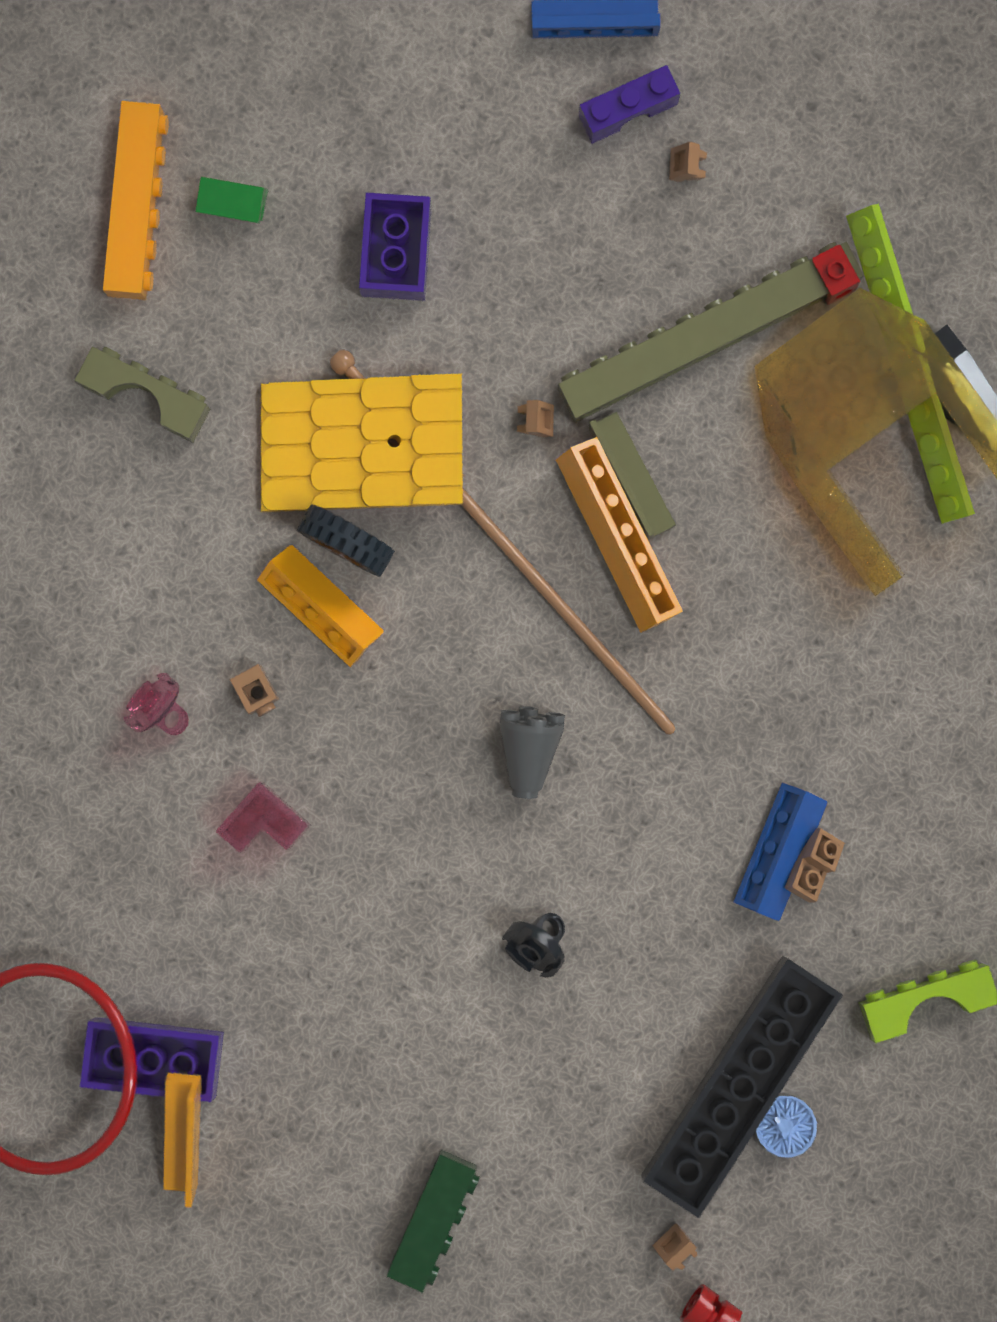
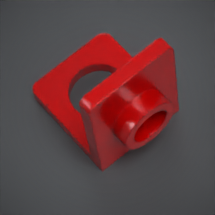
[812,245,861,305]

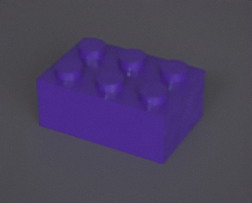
[359,193,432,301]

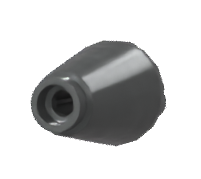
[500,706,565,799]

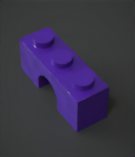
[578,65,681,144]

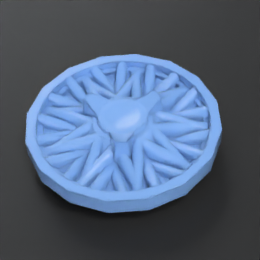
[756,1096,817,1158]

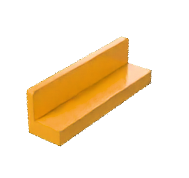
[257,545,384,667]
[163,1073,201,1208]

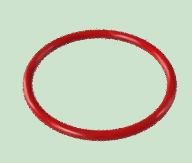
[0,963,137,1175]

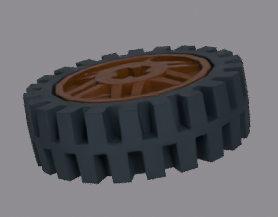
[297,504,395,577]

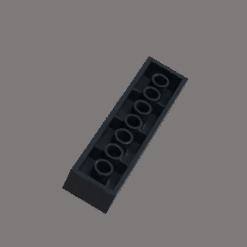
[641,956,843,1219]

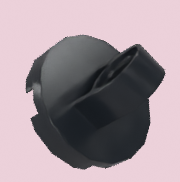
[503,913,565,978]

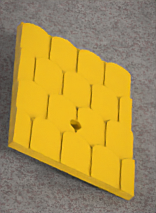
[261,373,463,512]

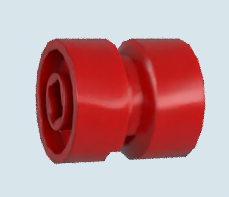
[680,1284,742,1322]

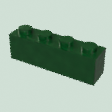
[386,1149,480,1293]

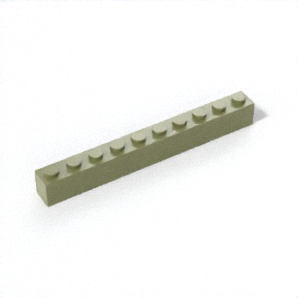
[558,241,864,423]

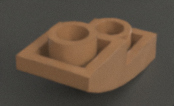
[785,828,845,903]

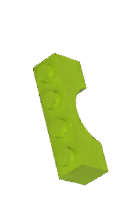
[859,960,997,1043]

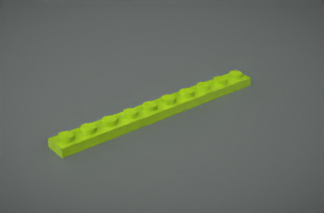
[846,204,975,524]

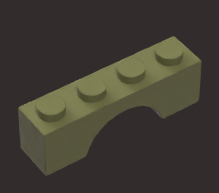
[74,346,211,443]

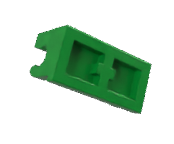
[195,176,268,224]

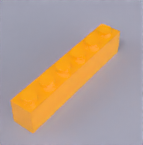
[103,101,169,300]
[556,437,683,633]

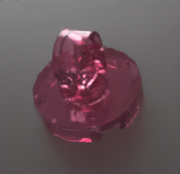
[124,673,189,735]

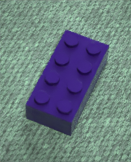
[80,1017,224,1102]

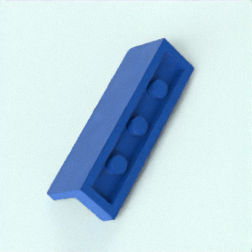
[531,0,660,39]
[733,782,827,921]

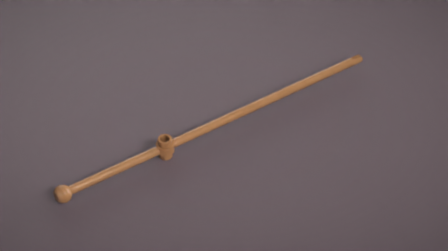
[330,350,675,735]

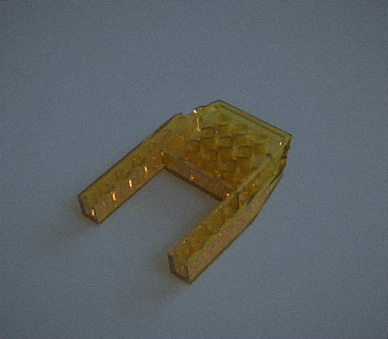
[754,288,997,596]

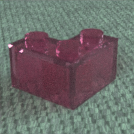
[216,782,311,853]

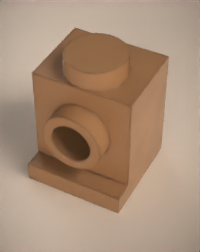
[230,664,279,717]

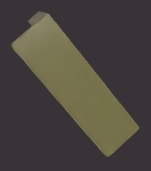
[588,412,676,540]

